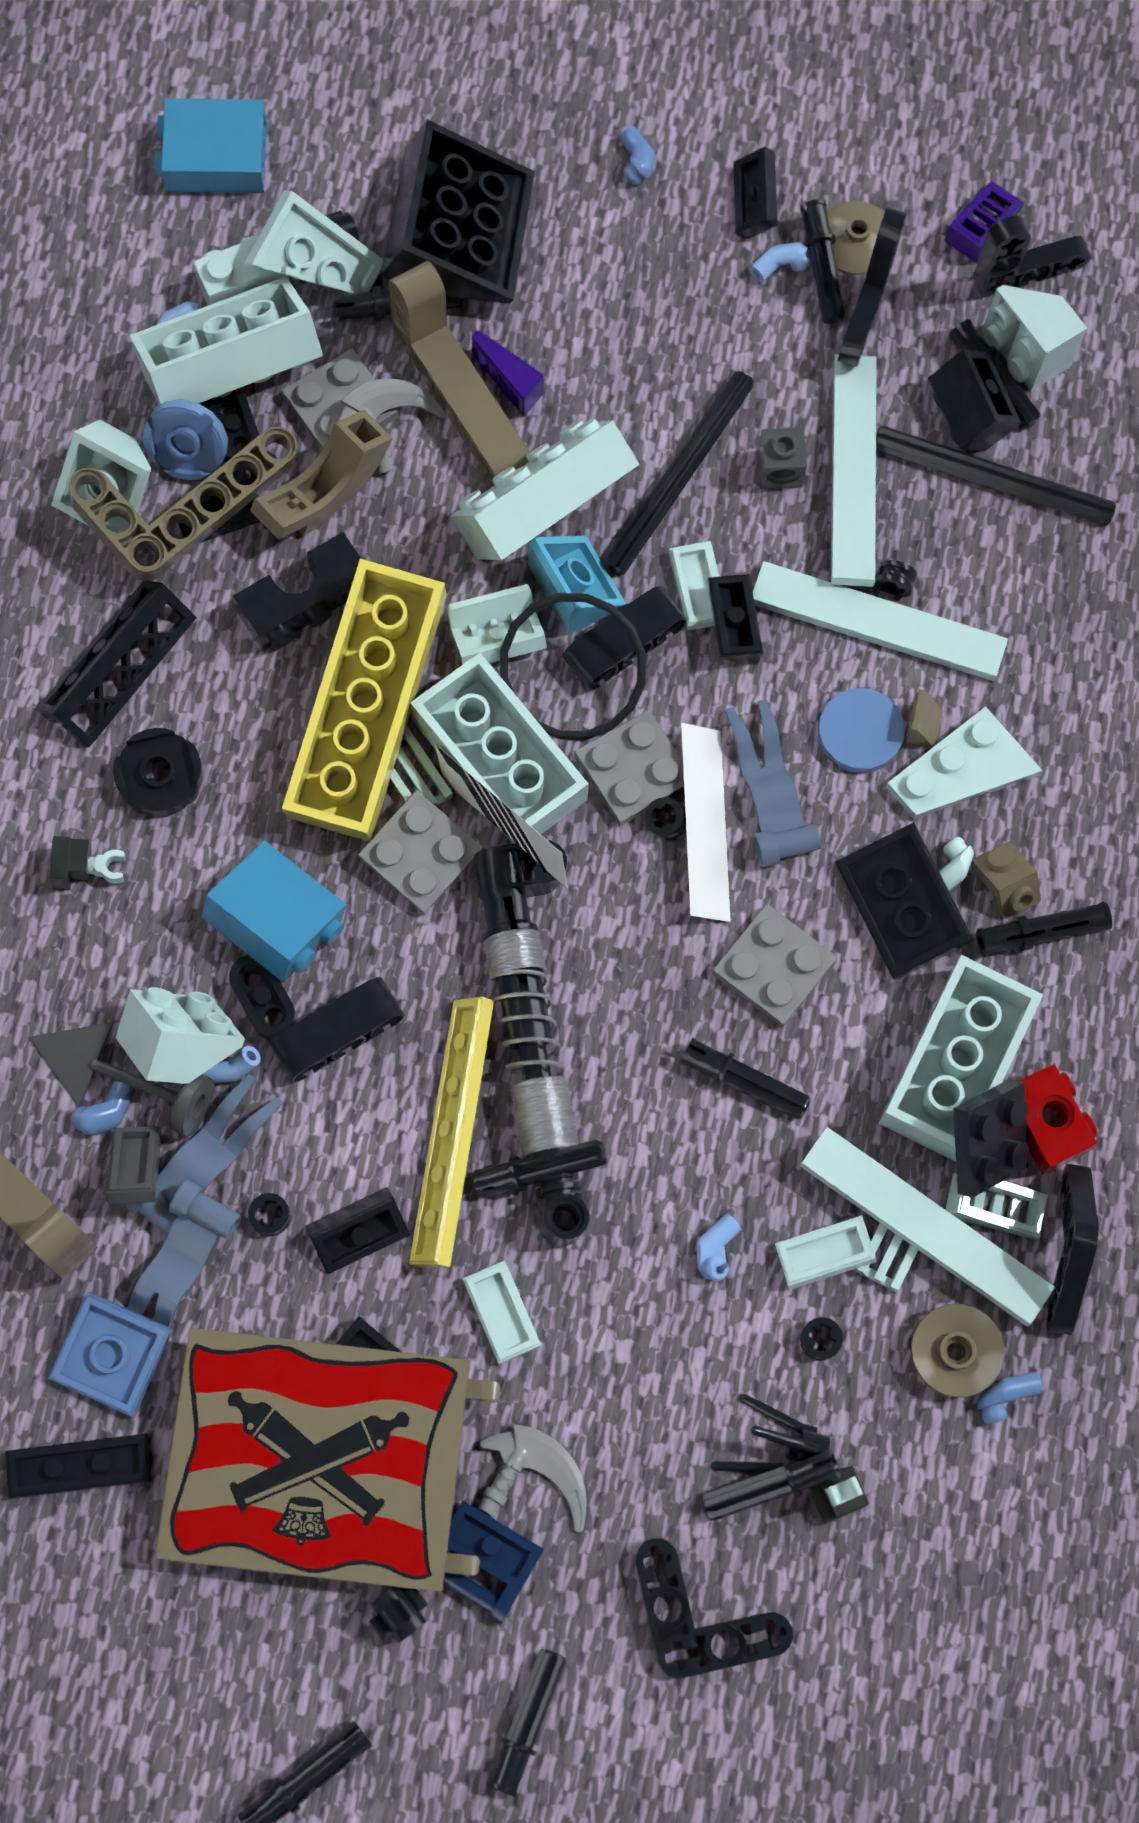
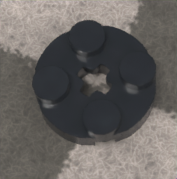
[113,728,203,816]

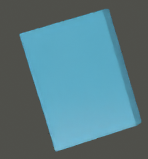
[528,536,627,635]

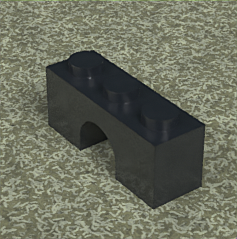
[232,532,362,651]

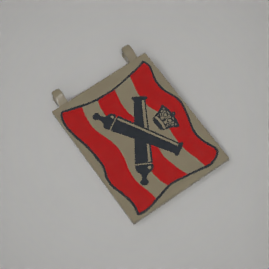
[155,1328,500,1592]

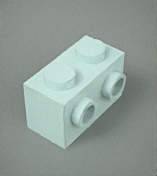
[193,235,289,305]

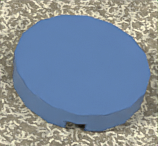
[142,399,228,481]
[818,688,905,773]

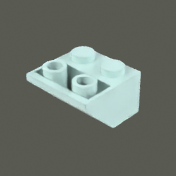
[982,285,1087,391]
[115,987,245,1084]

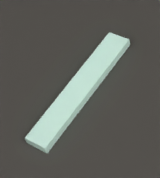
[831,354,876,587]
[753,561,1008,681]
[800,1127,1055,1327]

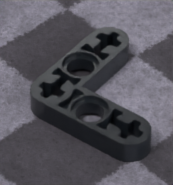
[837,207,907,367]
[973,215,1091,298]
[1046,1164,1099,1335]
[635,1538,793,1678]

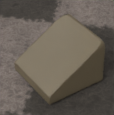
[904,689,943,748]

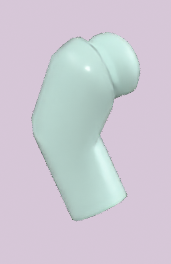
[939,837,974,891]

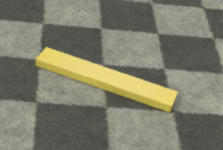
[409,996,494,1268]

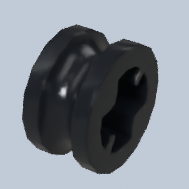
[875,560,917,597]
[645,797,686,839]
[248,1193,291,1237]
[800,1317,843,1361]

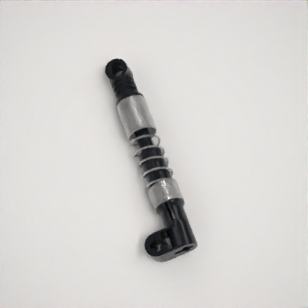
[474,840,589,1247]

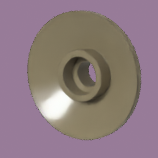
[827,201,885,275]
[911,1304,1005,1398]

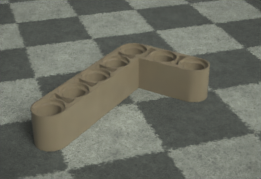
[389,261,529,486]
[69,426,297,581]
[0,1152,98,1281]

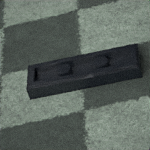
[5,1433,152,1499]

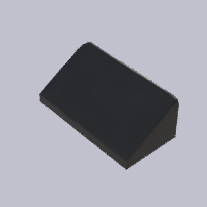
[707,574,763,664]
[305,1187,410,1275]

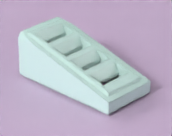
[945,1173,1048,1239]

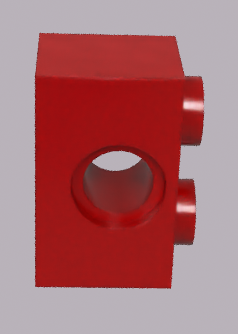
[1019,1063,1098,1175]

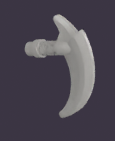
[338,379,446,474]
[478,1424,587,1532]

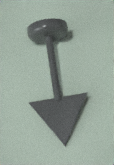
[29,1022,214,1137]

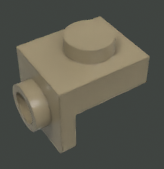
[972,841,1041,919]

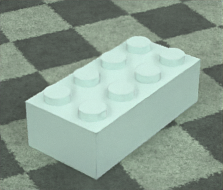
[129,276,323,405]
[450,418,640,560]
[410,653,589,844]
[878,955,1043,1162]

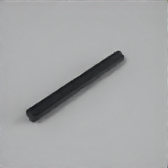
[606,371,754,575]
[876,425,1116,525]

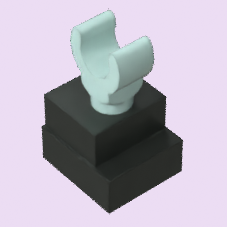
[49,836,126,890]
[808,1466,869,1524]

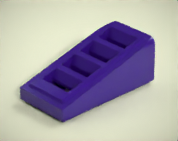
[944,181,1024,263]
[471,330,544,416]

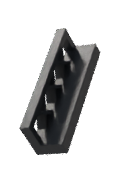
[36,581,197,748]

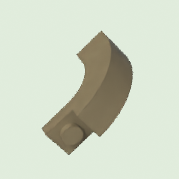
[250,410,393,539]

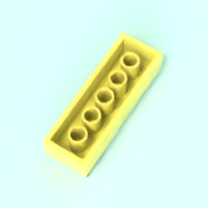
[282,559,447,842]

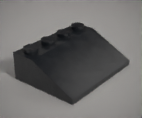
[381,119,535,304]

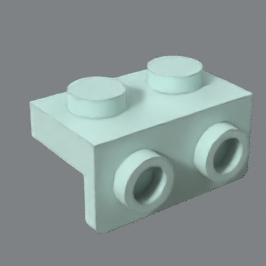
[446,584,547,665]

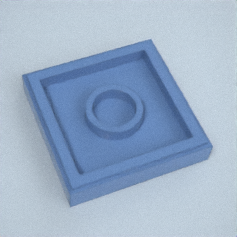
[48,1292,174,1417]

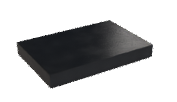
[835,822,974,980]

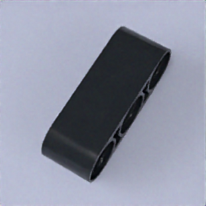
[562,586,688,691]
[270,977,405,1083]

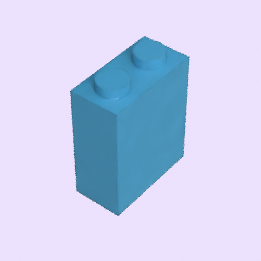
[155,98,267,193]
[201,840,347,983]

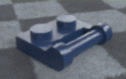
[443,1500,544,1626]

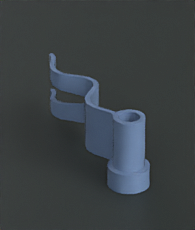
[725,699,821,868]
[123,1074,283,1236]
[127,1179,241,1327]

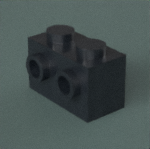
[928,349,1021,451]

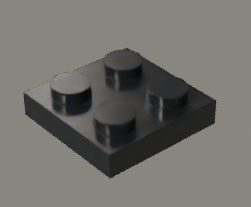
[953,1079,1029,1198]

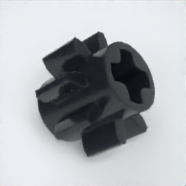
[368,1587,428,1643]

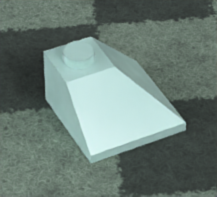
[51,419,151,533]

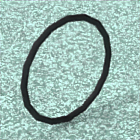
[500,593,646,740]

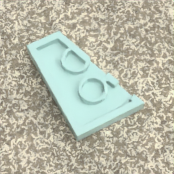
[244,190,383,294]
[886,707,1043,819]

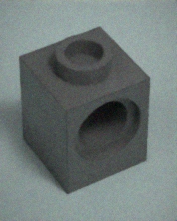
[757,428,807,489]

